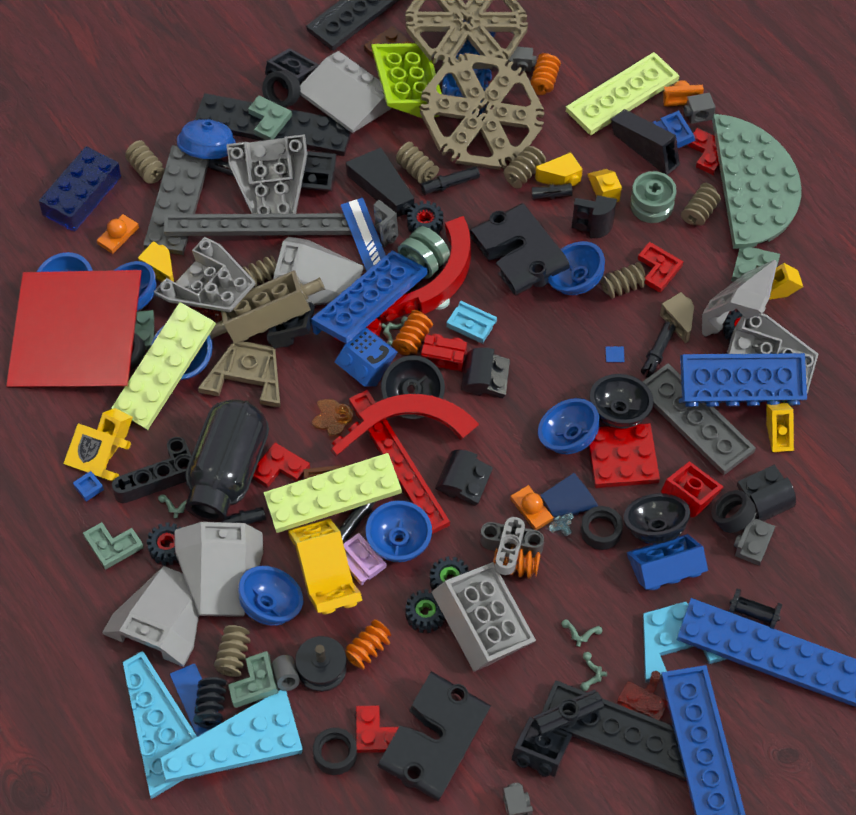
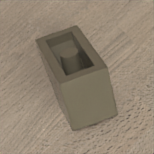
[660,292,694,343]

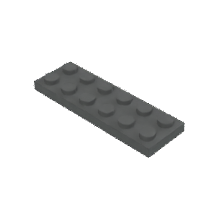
[143,145,209,255]
[643,363,756,476]

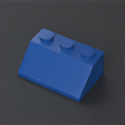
[627,534,708,590]

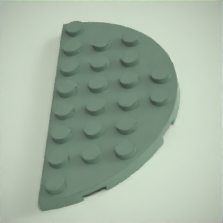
[712,114,801,249]

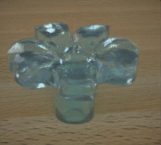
[548,513,574,536]

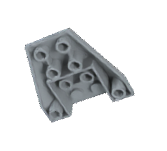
[226,135,307,214]
[154,237,256,312]
[273,237,363,306]
[702,260,777,337]
[727,313,818,394]
[174,522,263,616]
[102,566,199,667]

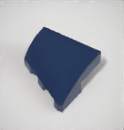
[540,473,598,519]

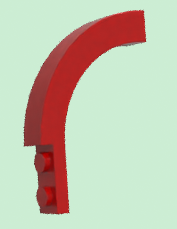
[378,216,471,323]
[330,394,479,457]

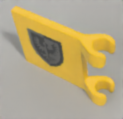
[63,423,131,481]

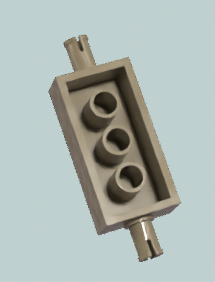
[209,270,325,344]

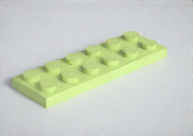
[566,52,679,136]
[112,302,216,430]
[264,453,402,533]

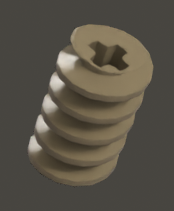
[125,140,165,184]
[396,142,439,183]
[504,146,546,189]
[681,183,721,226]
[242,255,277,288]
[600,262,645,299]
[214,625,251,677]

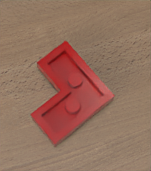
[687,128,720,175]
[638,242,684,293]
[252,442,310,488]
[356,706,399,753]

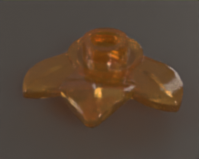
[312,399,353,436]

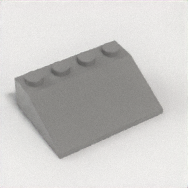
[300,51,392,133]
[432,562,536,672]

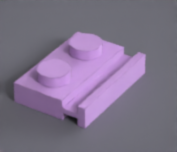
[343,533,386,586]

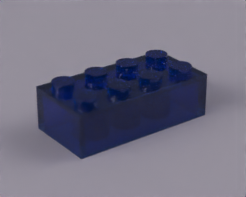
[39,146,121,232]

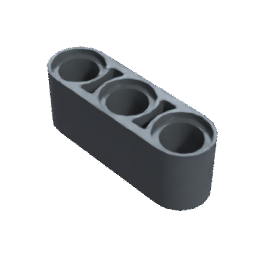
[480,522,544,557]

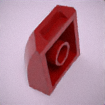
[661,461,724,517]

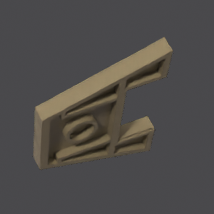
[198,341,281,408]

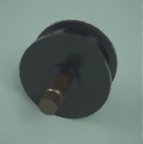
[296,636,347,692]

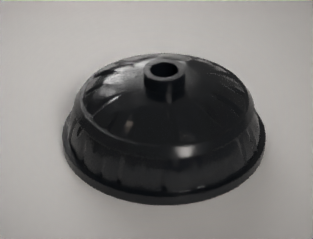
[381,356,445,419]
[589,374,653,428]
[624,493,690,544]

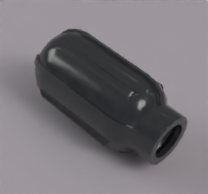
[185,399,269,523]

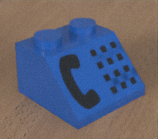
[335,328,398,387]

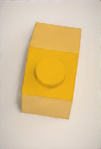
[535,153,583,186]
[588,169,622,202]
[138,241,174,282]
[769,263,803,300]
[766,403,794,452]
[97,408,133,459]

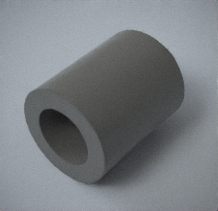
[272,655,300,691]

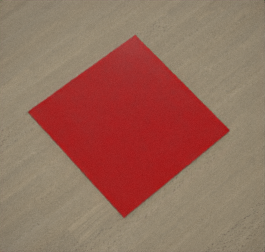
[6,270,142,387]

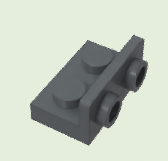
[373,200,398,247]
[733,512,776,566]

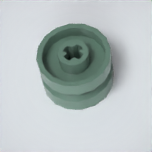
[630,171,677,223]
[398,226,450,279]

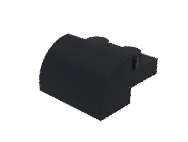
[301,151,337,192]
[571,195,617,239]
[461,348,510,398]
[435,449,493,506]
[737,464,796,521]

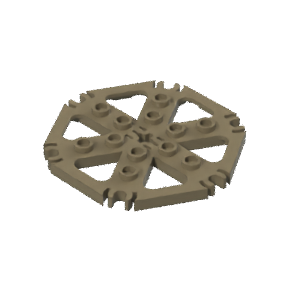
[405,0,528,69]
[420,53,544,170]

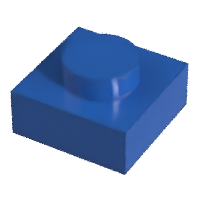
[73,471,104,501]

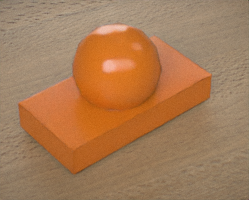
[663,80,704,106]
[97,214,139,254]
[510,485,553,530]

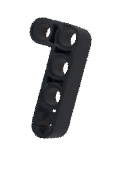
[112,437,191,503]

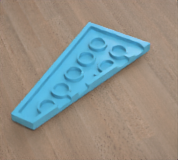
[123,651,197,799]
[160,690,303,783]

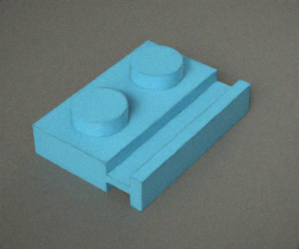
[446,301,497,344]

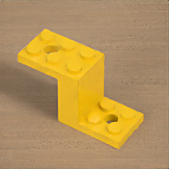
[288,519,362,614]

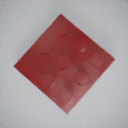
[589,423,660,488]

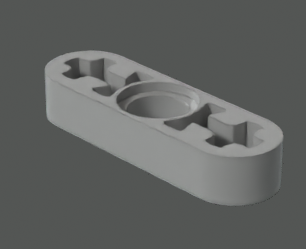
[495,517,525,575]

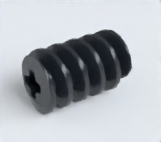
[193,677,227,729]

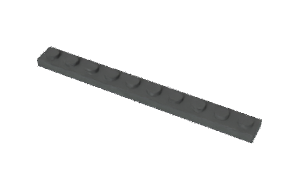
[164,213,352,236]

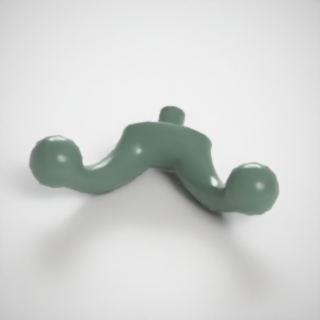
[381,317,408,347]
[158,494,187,518]
[561,620,602,647]
[580,652,607,691]

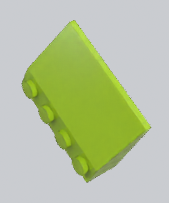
[371,43,442,118]

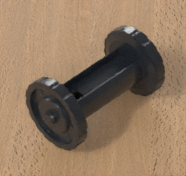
[729,588,783,629]

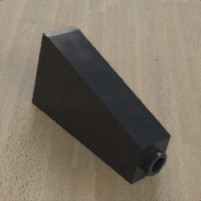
[611,109,680,175]
[346,148,414,217]

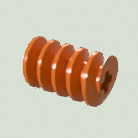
[530,53,561,95]
[392,310,433,356]
[493,547,540,579]
[344,619,391,670]

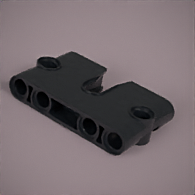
[469,203,570,296]
[377,671,491,802]

